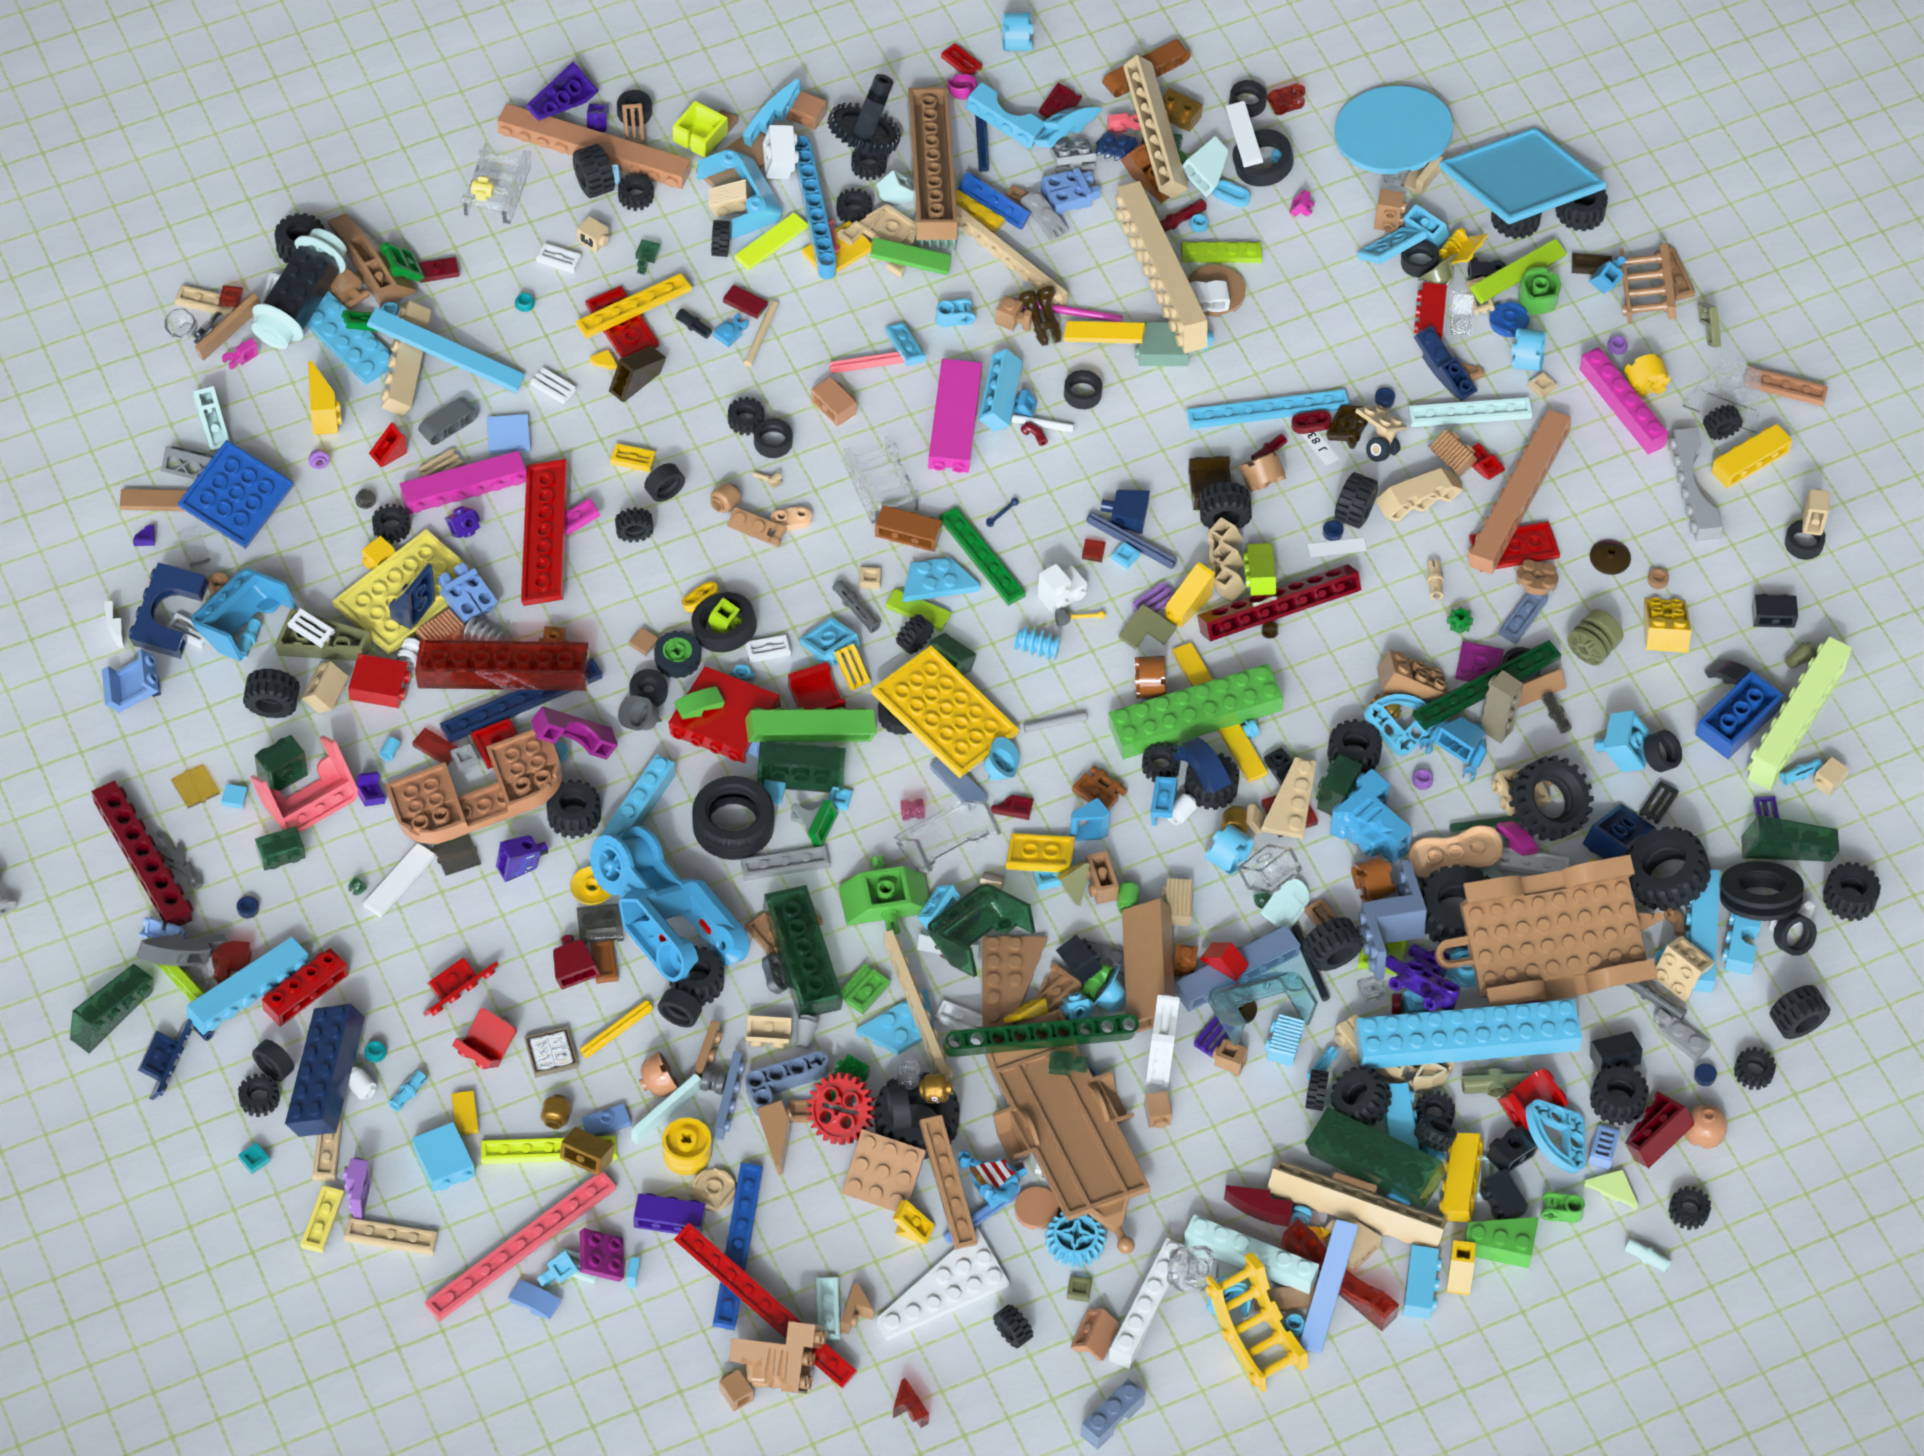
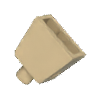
[1325,1219,1382,1274]

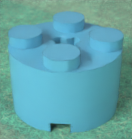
[1002,12,1033,51]
[1512,328,1546,371]
[1205,824,1254,875]

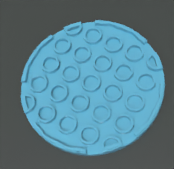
[1335,86,1453,174]

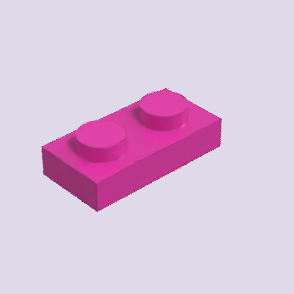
[566,498,601,537]

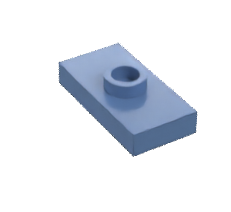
[581,1104,631,1136]

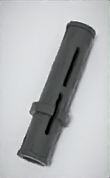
[832,580,881,633]
[1625,981,1688,1020]

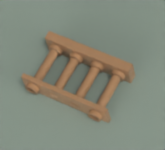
[1616,243,1676,324]

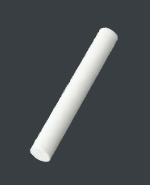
[1012,414,1074,432]

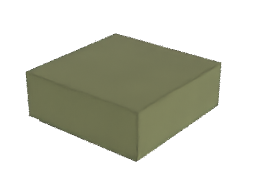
[1067,1276,1092,1302]

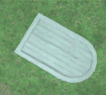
[1260,878,1310,930]

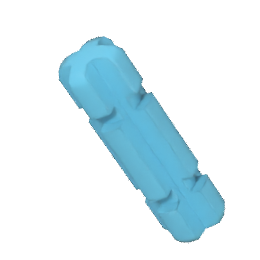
[1306,1046,1339,1080]

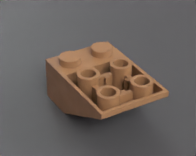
[1377,649,1449,699]

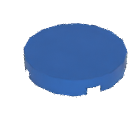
[1489,302,1530,337]

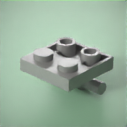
[1049,138,1096,174]

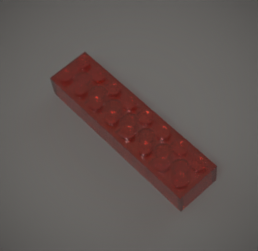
[415,640,591,691]

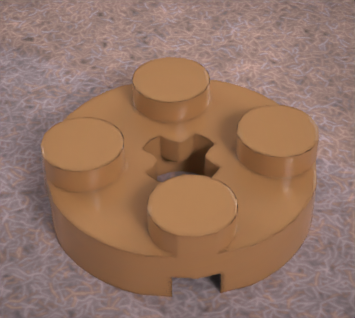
[1516,560,1558,595]

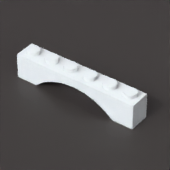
[1109,1238,1187,1369]

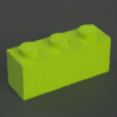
[1243,543,1276,595]

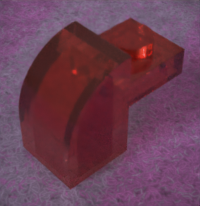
[212,941,252,984]

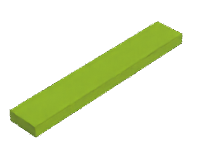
[1470,238,1567,304]

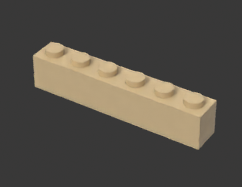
[380,301,431,417]

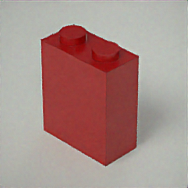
[348,654,412,708]

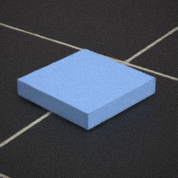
[487,414,530,454]

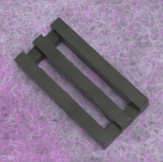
[1639,781,1679,825]

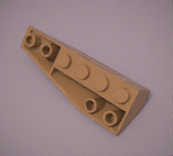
[327,213,417,307]

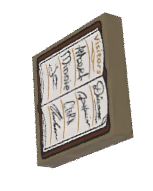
[524,1027,578,1078]

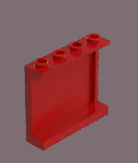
[668,666,781,764]

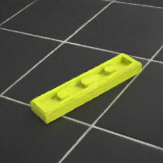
[735,213,808,270]

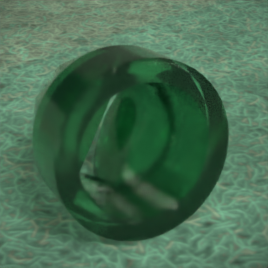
[348,876,368,896]
[1253,892,1271,909]

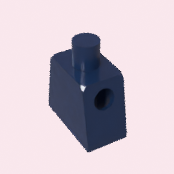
[1100,490,1150,534]

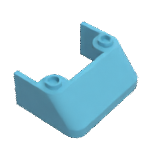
[696,149,782,240]

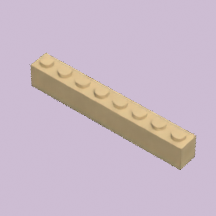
[1123,55,1189,199]
[1267,1159,1448,1249]

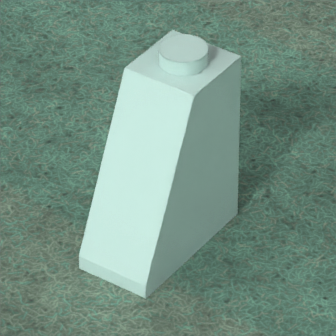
[1182,136,1229,197]

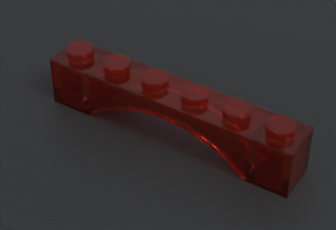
[1281,1219,1400,1331]

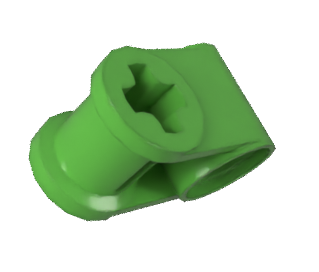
[1541,1192,1585,1223]

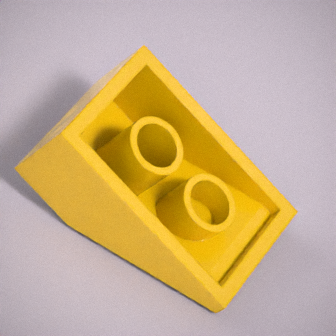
[308,361,342,435]

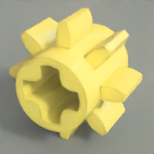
[471,176,494,201]

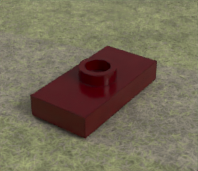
[418,257,459,283]

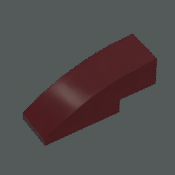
[1224,1185,1292,1227]

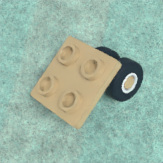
[1355,405,1408,462]

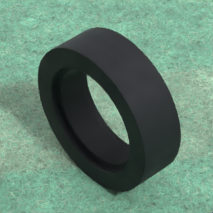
[1232,129,1294,187]
[691,592,757,652]

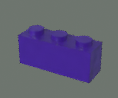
[633,1193,706,1234]

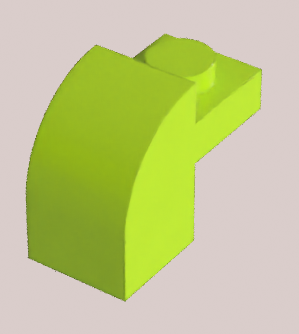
[708,598,742,634]

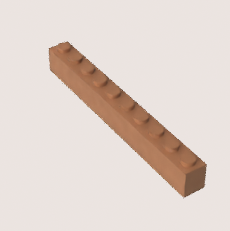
[497,103,691,189]
[1467,410,1571,574]

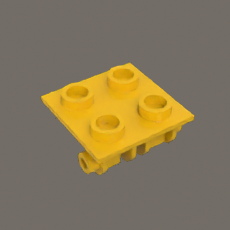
[1439,228,1488,264]

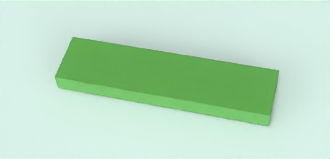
[870,237,951,275]

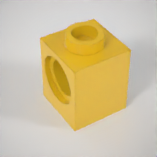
[361,536,395,570]

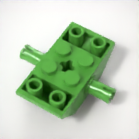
[839,855,929,935]

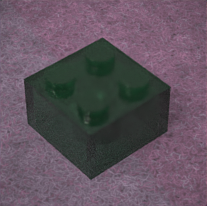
[254,735,308,791]
[1316,754,1362,815]

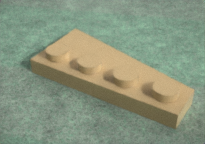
[1261,757,1316,839]

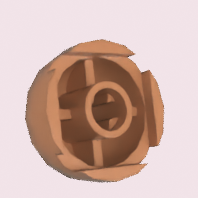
[639,1051,680,1097]
[1684,1103,1728,1149]

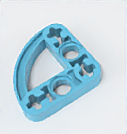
[1364,694,1439,756]
[1526,1099,1586,1174]

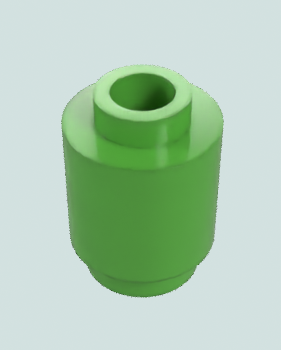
[1117,881,1140,914]

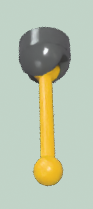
[1055,609,1106,626]

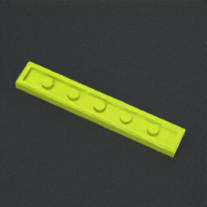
[481,1136,617,1164]

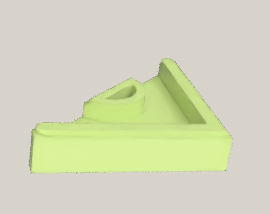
[1584,1170,1638,1209]

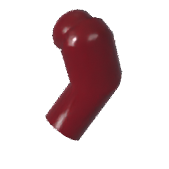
[1020,421,1048,446]

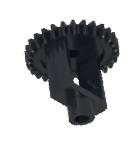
[827,74,901,156]

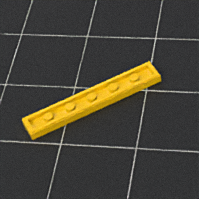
[576,273,692,339]

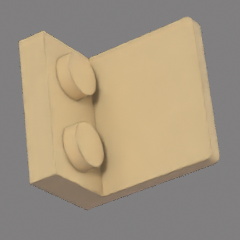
[1656,936,1715,1002]

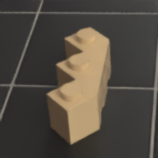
[1375,468,1464,522]
[1208,517,1246,603]

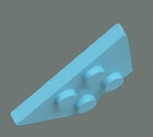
[902,557,980,602]
[856,988,934,1055]

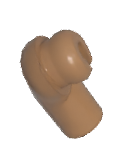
[1663,908,1685,937]

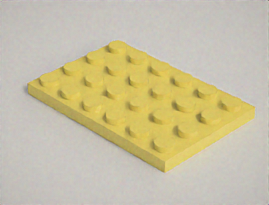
[332,529,483,656]

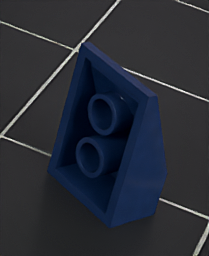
[389,563,435,630]
[1582,804,1656,859]

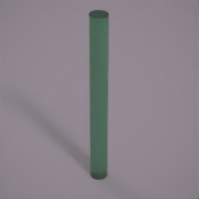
[1449,815,1522,832]

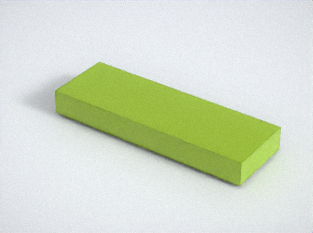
[885,589,951,632]

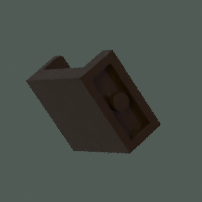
[1188,456,1232,510]

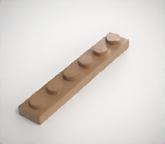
[919,1115,978,1250]

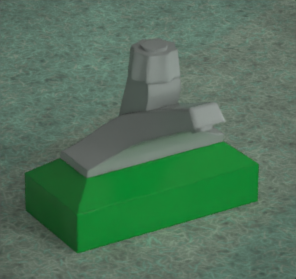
[791,800,838,847]

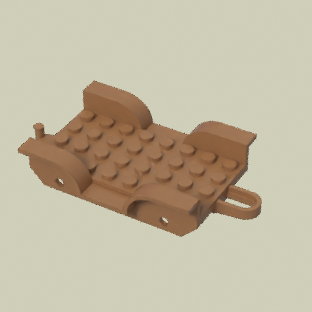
[1434,855,1664,1007]

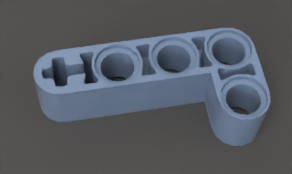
[745,1051,829,1116]

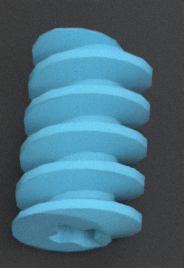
[1014,625,1061,661]

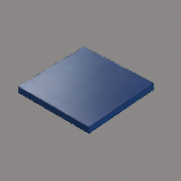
[177,440,295,549]

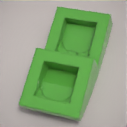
[674,687,724,719]

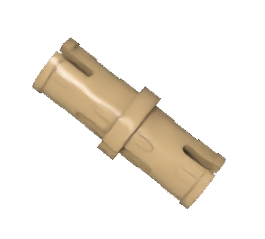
[1427,559,1443,600]

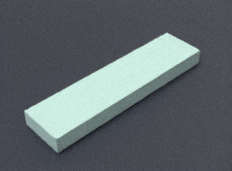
[632,1074,701,1144]

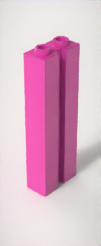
[928,359,982,473]

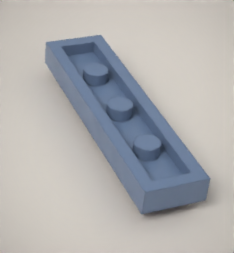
[715,1051,746,1140]

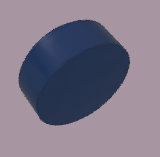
[1375,388,1396,408]
[1322,520,1344,541]
[236,896,259,919]
[1694,1063,1717,1086]

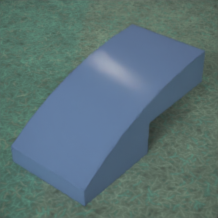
[508,1280,562,1320]

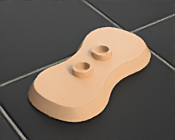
[1408,825,1503,879]

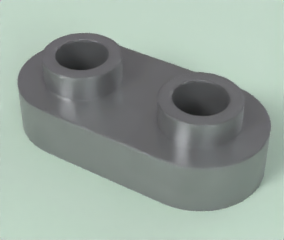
[762,952,788,994]

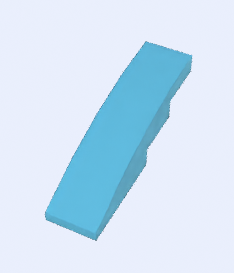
[743,79,802,147]

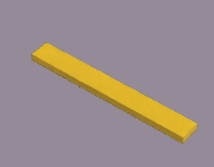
[1172,642,1268,783]

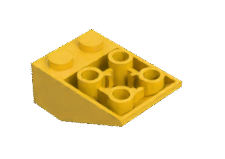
[1644,597,1691,652]

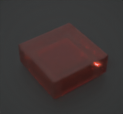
[219,285,243,307]
[1082,539,1106,563]

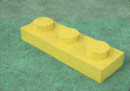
[301,1185,345,1253]

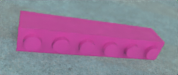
[1579,347,1668,455]
[399,451,526,514]

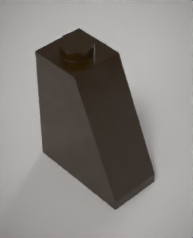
[609,346,666,402]

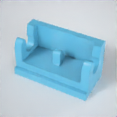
[917,885,961,934]

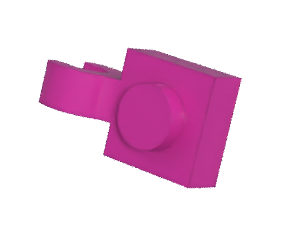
[222,338,258,369]

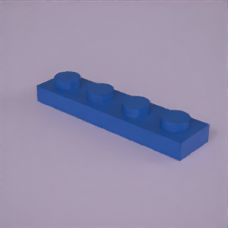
[958,172,1032,230]

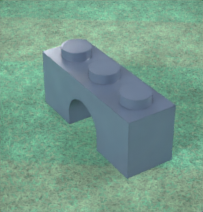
[1080,1378,1146,1450]

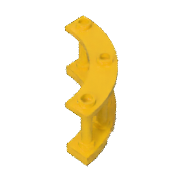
[1205,1252,1308,1393]

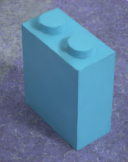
[412,1122,475,1192]

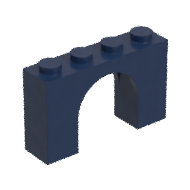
[128,562,209,659]

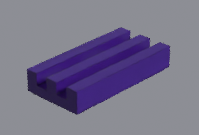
[1753,796,1782,837]
[1194,1015,1237,1058]

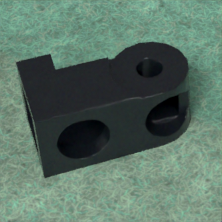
[1467,257,1506,281]

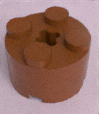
[1135,656,1166,699]
[1351,855,1396,902]

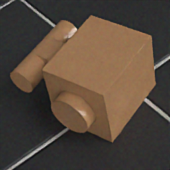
[330,269,370,309]
[995,295,1032,331]

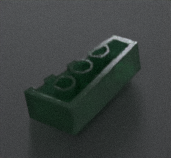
[1741,815,1839,862]
[70,964,153,1054]

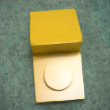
[892,1200,935,1244]

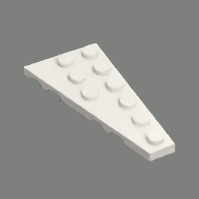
[877,1228,1009,1340]

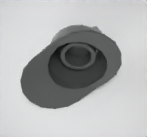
[618,695,662,731]

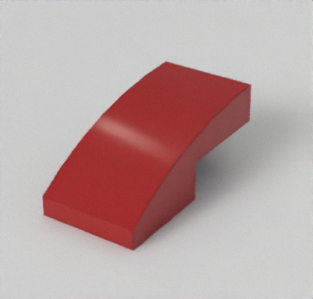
[1471,443,1505,480]

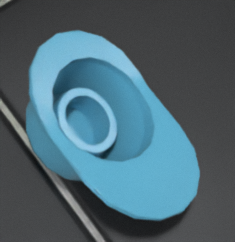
[984,737,1020,781]
[1093,965,1126,1013]

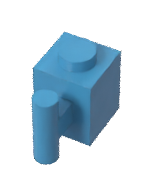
[1589,256,1626,294]

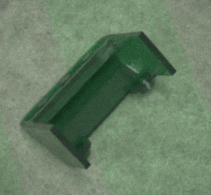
[927,884,1035,978]

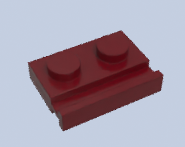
[1038,83,1082,118]

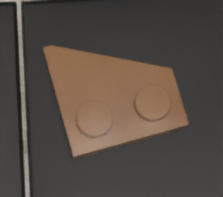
[1034,962,1082,1012]

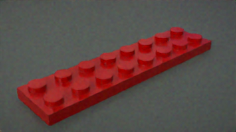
[521,459,569,606]

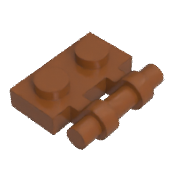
[1072,766,1128,811]

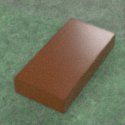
[591,940,618,984]

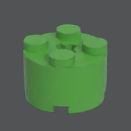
[1518,267,1561,314]

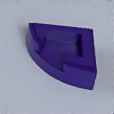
[133,524,155,546]

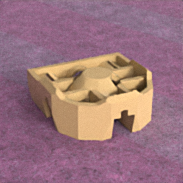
[1376,1013,1455,1091]

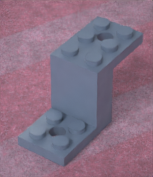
[1357,860,1427,980]

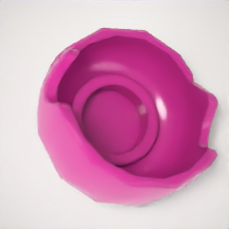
[947,74,978,100]

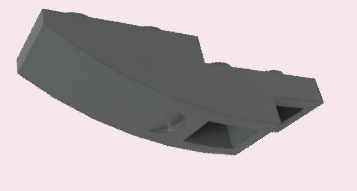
[136,934,227,966]

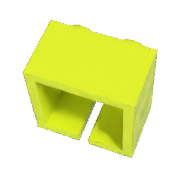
[673,101,728,158]

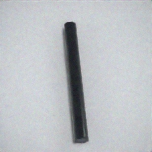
[1291,925,1330,1002]

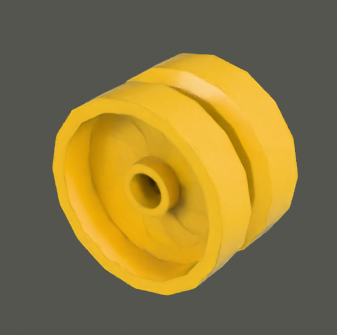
[662,1117,712,1176]

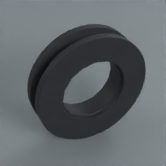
[1720,861,1804,921]

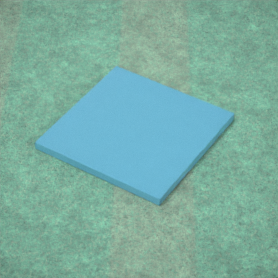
[1439,127,1606,224]

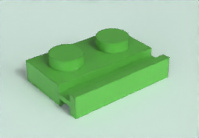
[838,964,890,1015]

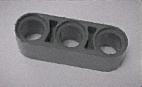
[418,397,478,445]

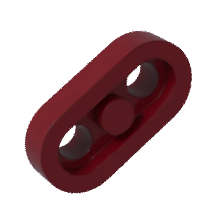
[1291,410,1332,434]

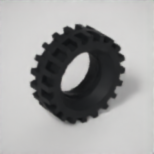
[1508,756,1594,841]

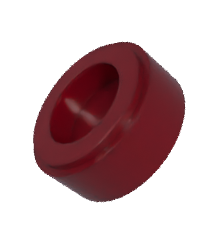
[1391,993,1401,1015]

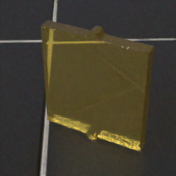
[171,764,220,809]

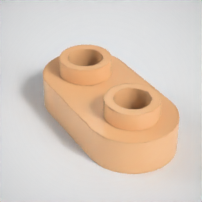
[771,506,812,530]

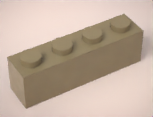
[1480,670,1523,744]

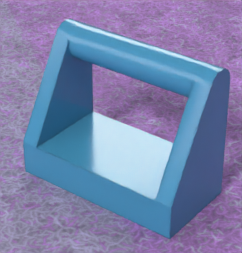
[1069,798,1110,841]

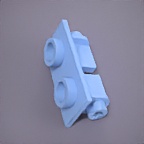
[139,916,188,940]

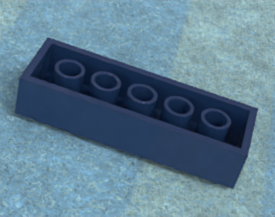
[285,1004,365,1137]

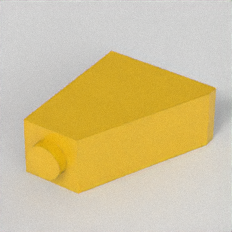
[1165,562,1215,628]

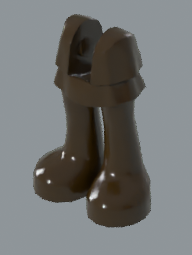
[1018,286,1061,346]

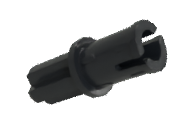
[675,308,712,339]

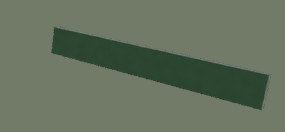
[1412,640,1561,730]

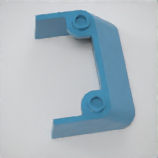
[191,569,298,661]

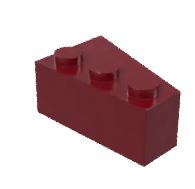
[1625,1091,1695,1169]

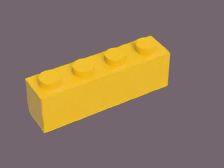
[1711,424,1793,488]
[1439,1133,1484,1222]

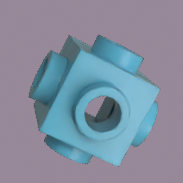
[1060,992,1094,1020]

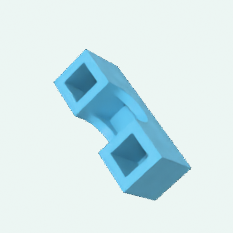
[1722,913,1761,975]

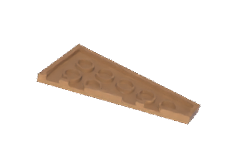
[982,936,1047,1028]

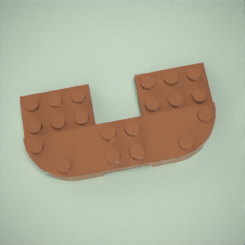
[385,729,563,844]

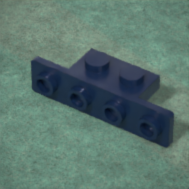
[138,1019,192,1100]

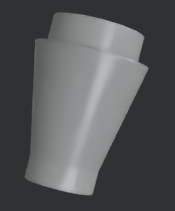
[796,1015,818,1049]

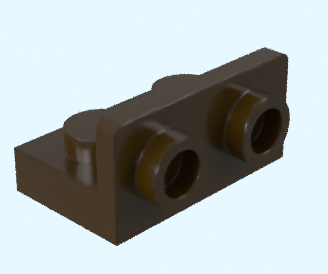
[1326,405,1368,449]

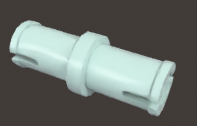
[1625,1238,1672,1273]

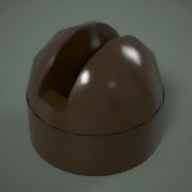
[1261,621,1278,639]

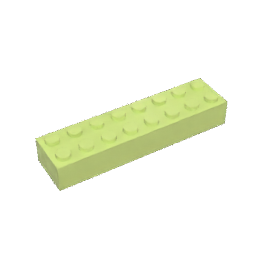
[1748,637,1852,791]

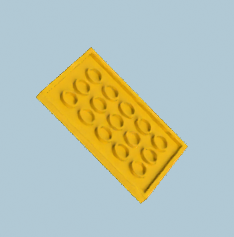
[871,645,1020,778]

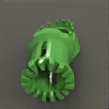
[1079,963,1113,1003]

